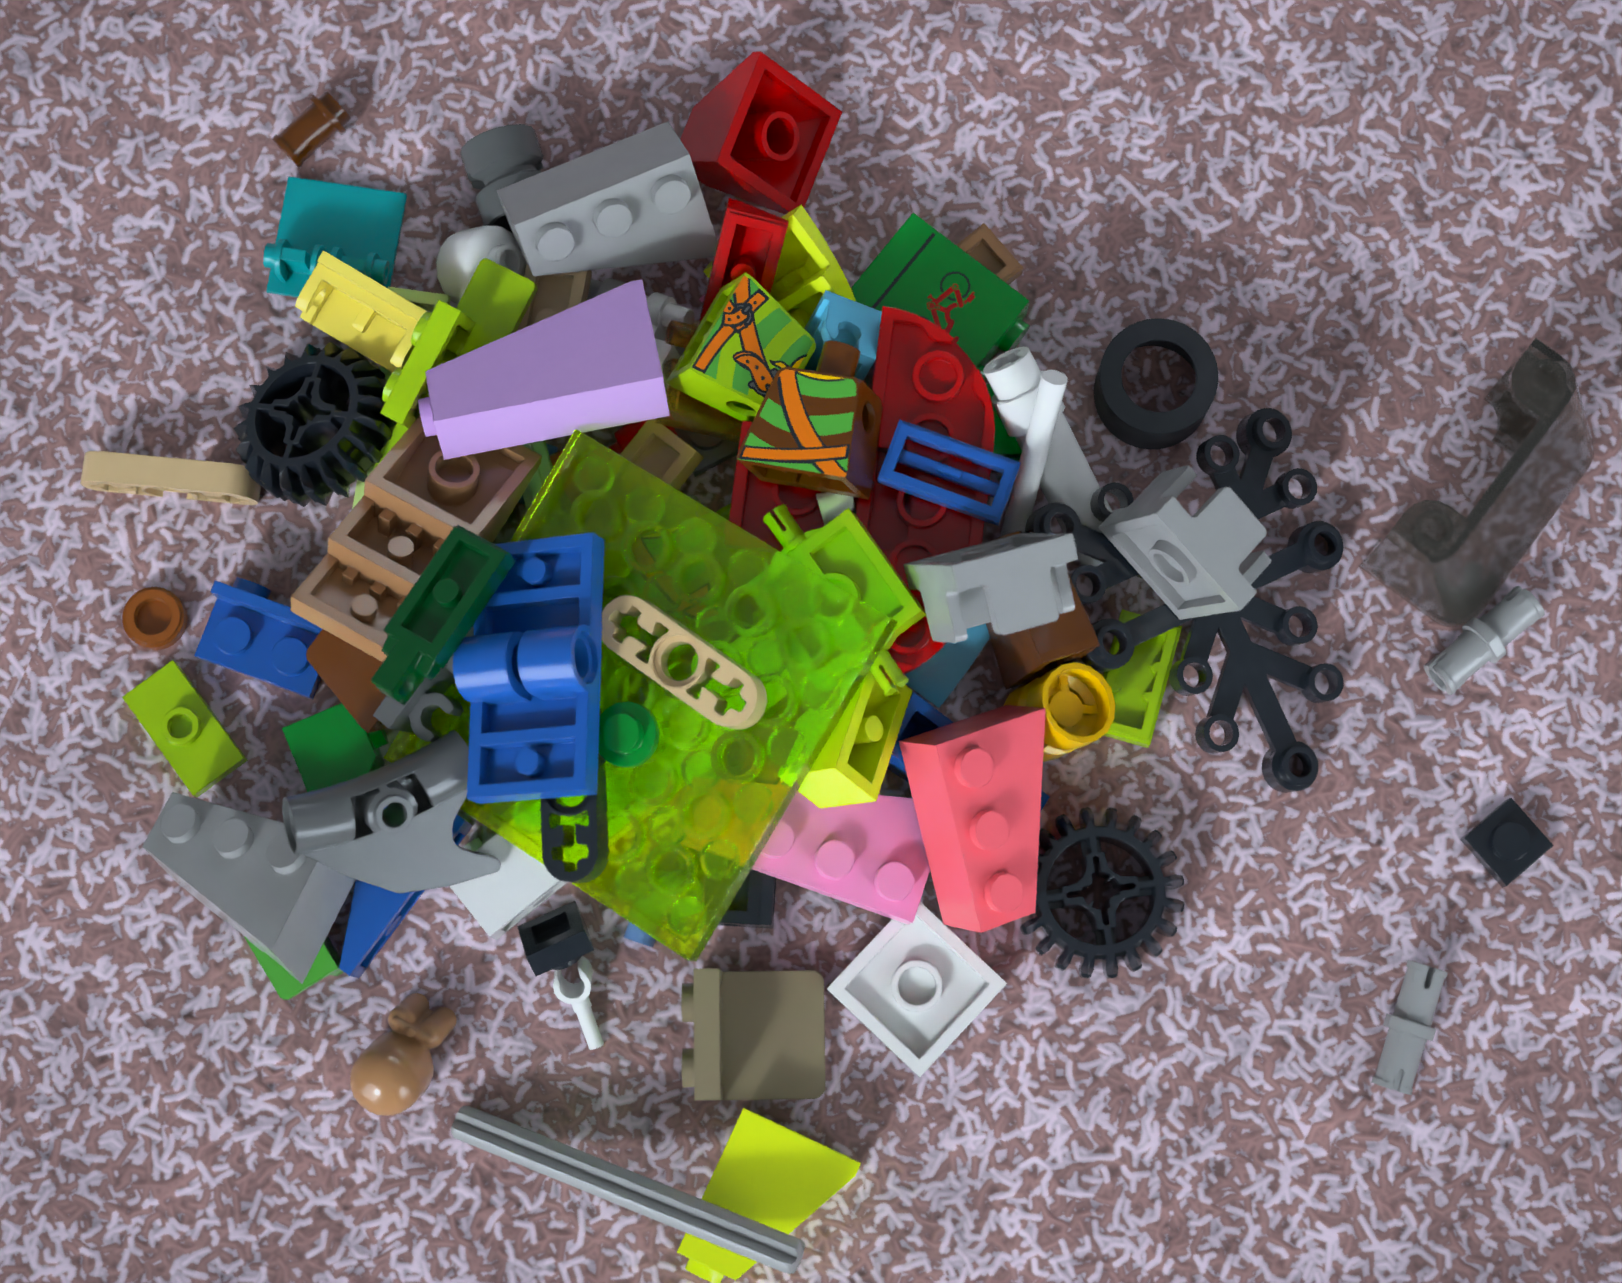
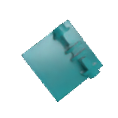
[263,176,408,298]

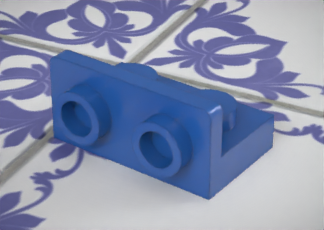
[194,577,322,699]

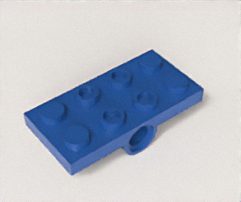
[453,532,605,804]

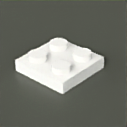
[827,902,1007,1078]

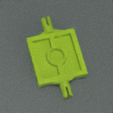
[746,504,926,696]

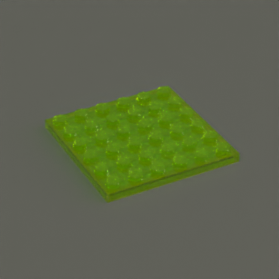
[384,429,897,961]

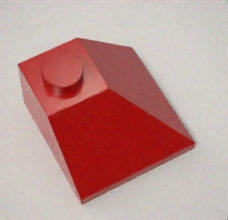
[680,51,842,215]

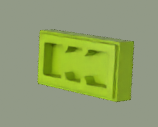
[1103,609,1182,748]
[122,660,248,798]

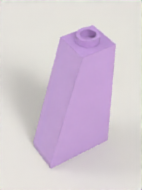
[418,279,670,460]

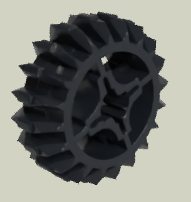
[233,342,396,507]
[1020,807,1185,979]

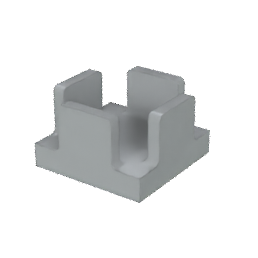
[1098,465,1272,620]
[903,533,1078,643]

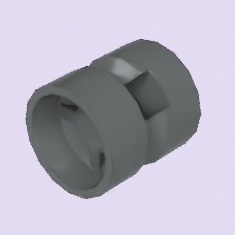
[460,124,544,232]

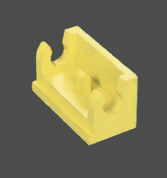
[295,250,427,373]

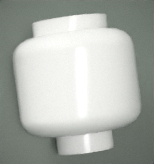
[436,225,527,305]

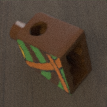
[736,341,882,500]

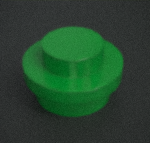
[598,701,659,768]

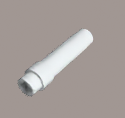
[983,347,1112,584]

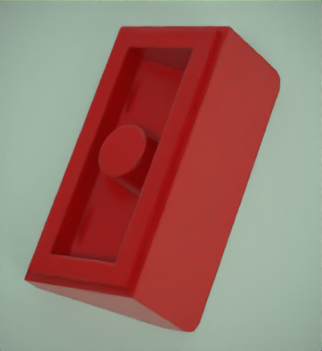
[699,198,788,325]

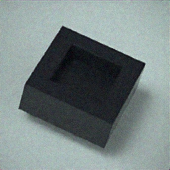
[1460,798,1554,888]
[517,901,594,976]

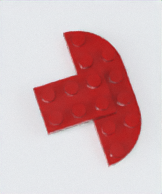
[726,306,995,685]

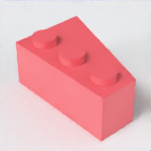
[899,705,1046,933]

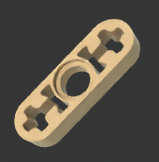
[80,451,261,505]
[602,595,767,730]

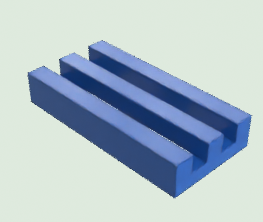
[877,419,1021,526]

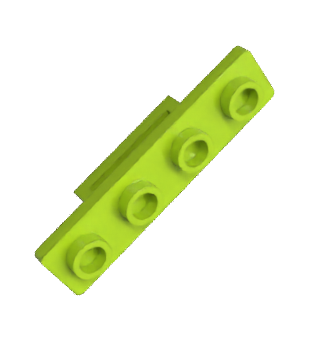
[372,258,538,471]

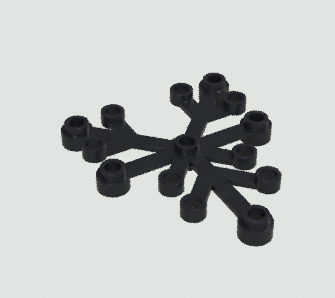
[1025,408,1344,793]

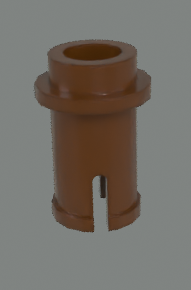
[272,91,351,168]

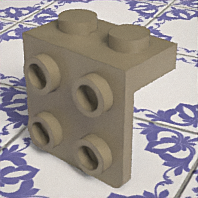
[681,968,826,1101]

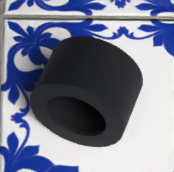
[1094,318,1218,450]

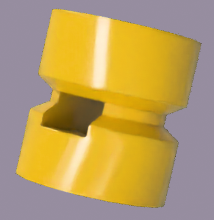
[1003,662,1115,762]

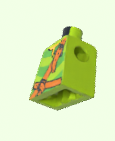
[666,272,816,422]

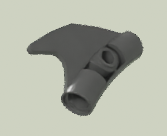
[282,730,501,893]

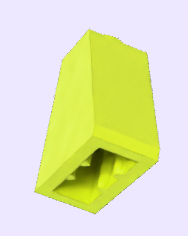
[677,1108,861,1283]

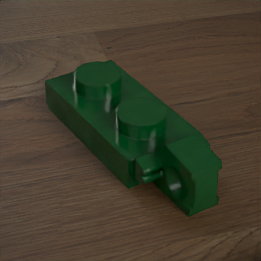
[371,524,516,705]

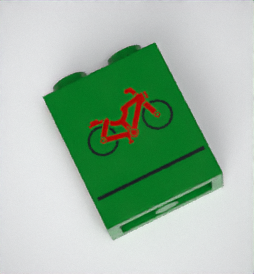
[851,213,1030,383]

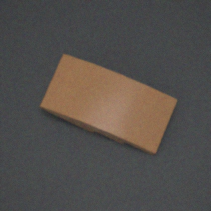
[291,416,542,662]

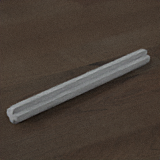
[451,1106,805,1274]

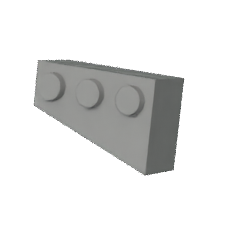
[497,121,718,276]
[142,792,356,984]

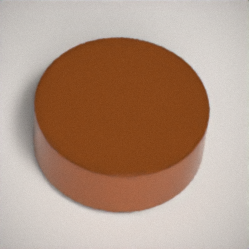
[122,587,188,650]

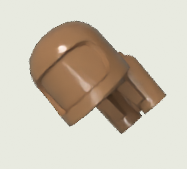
[350,993,457,1116]

